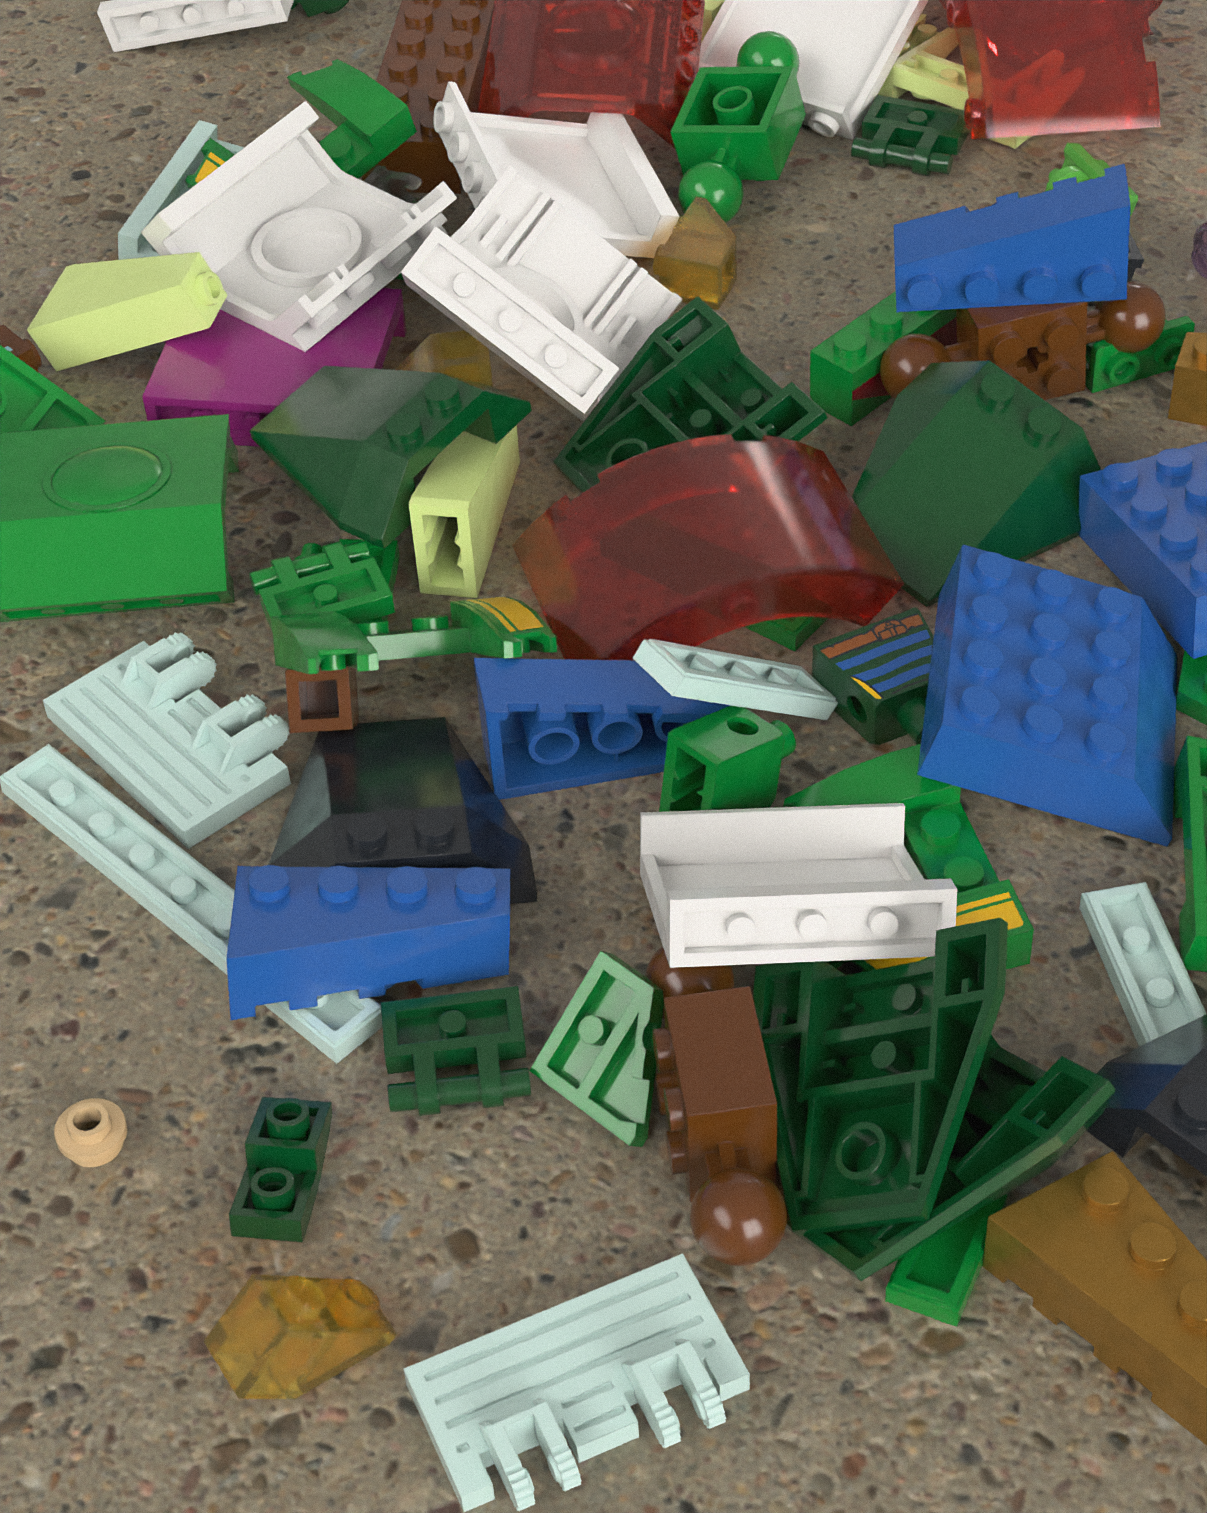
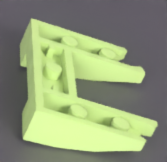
[878,14,1084,149]

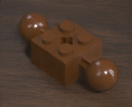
[880,281,1166,400]
[645,946,787,1266]

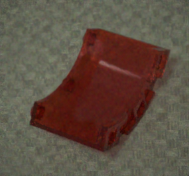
[938,0,1161,140]
[512,435,904,661]

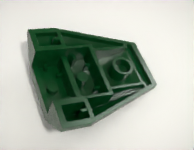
[553,296,828,530]
[834,360,1101,607]
[250,366,532,549]
[753,918,1008,1236]
[784,1034,1116,1281]

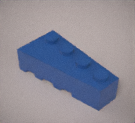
[894,163,1131,312]
[474,658,730,800]
[226,865,510,1020]

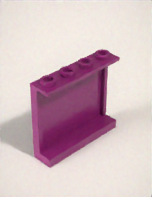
[142,288,407,447]

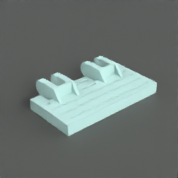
[43,632,291,849]
[403,1253,750,1512]

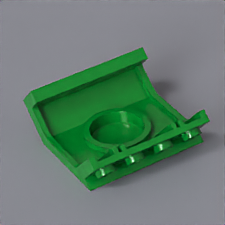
[0,414,239,622]

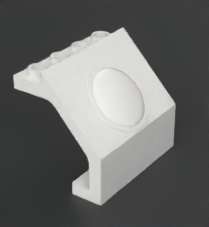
[141,101,457,352]
[401,165,682,422]

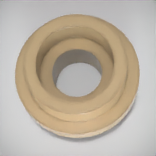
[54,1098,127,1167]

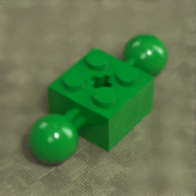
[671,31,806,227]

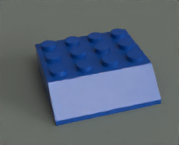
[1079,441,1207,659]
[917,544,1178,847]

